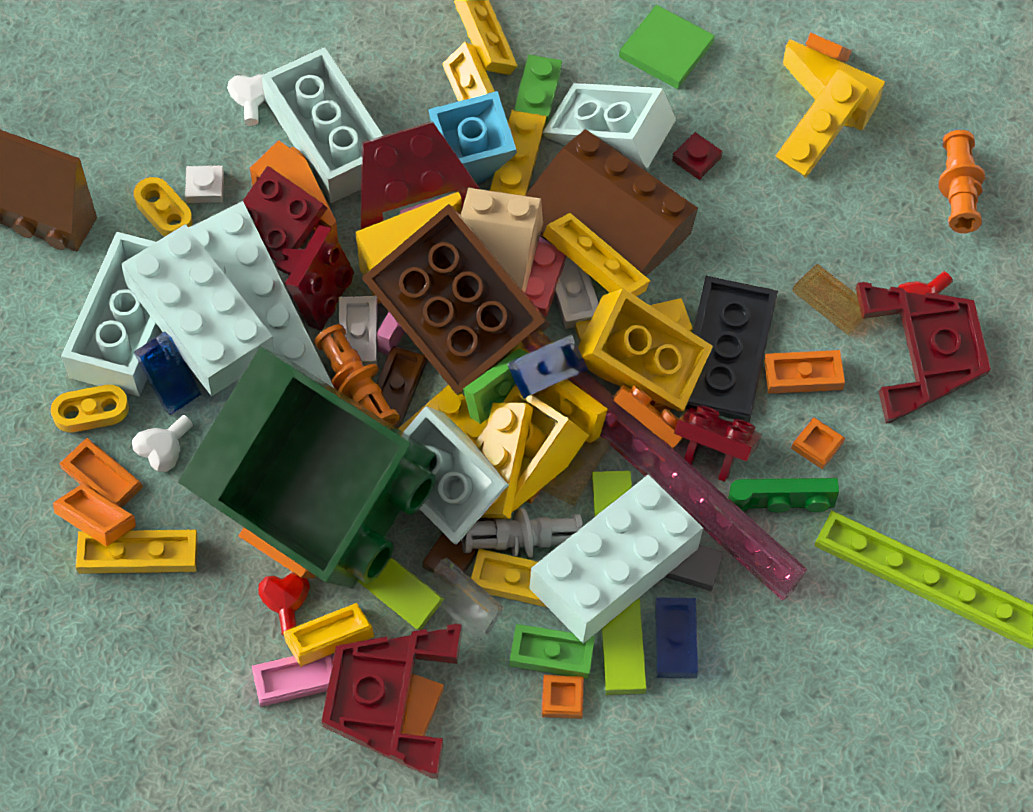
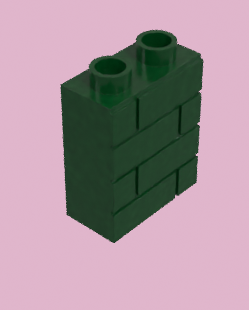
[178,347,436,588]

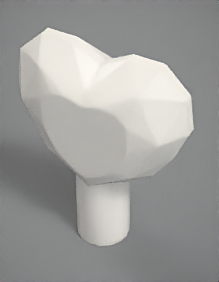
[228,74,266,126]
[132,415,193,472]

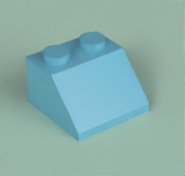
[428,91,517,184]

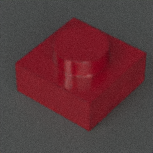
[672,132,723,180]

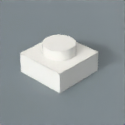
[185,165,224,203]

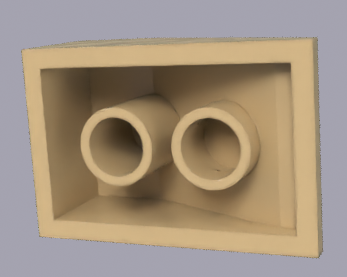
[461,188,543,292]

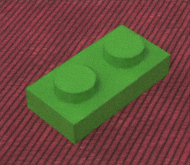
[514,54,562,123]
[463,348,536,424]
[509,624,595,679]

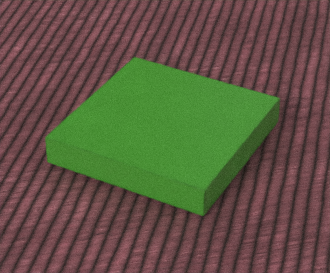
[619,4,715,89]

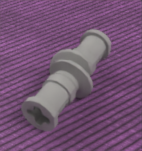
[461,508,583,559]

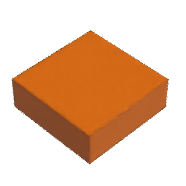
[791,417,845,470]
[542,675,584,719]

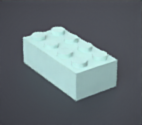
[262,47,383,203]
[121,224,275,397]
[61,232,165,397]
[529,475,703,643]

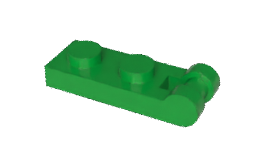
[726,478,839,516]

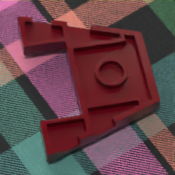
[360,121,480,230]
[856,282,991,423]
[321,624,463,779]

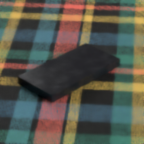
[685,276,778,423]

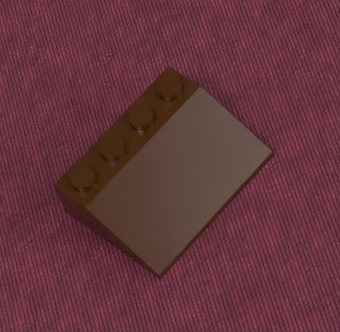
[525,129,698,276]
[0,130,97,252]
[362,204,551,395]

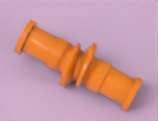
[938,130,985,233]
[314,324,400,426]

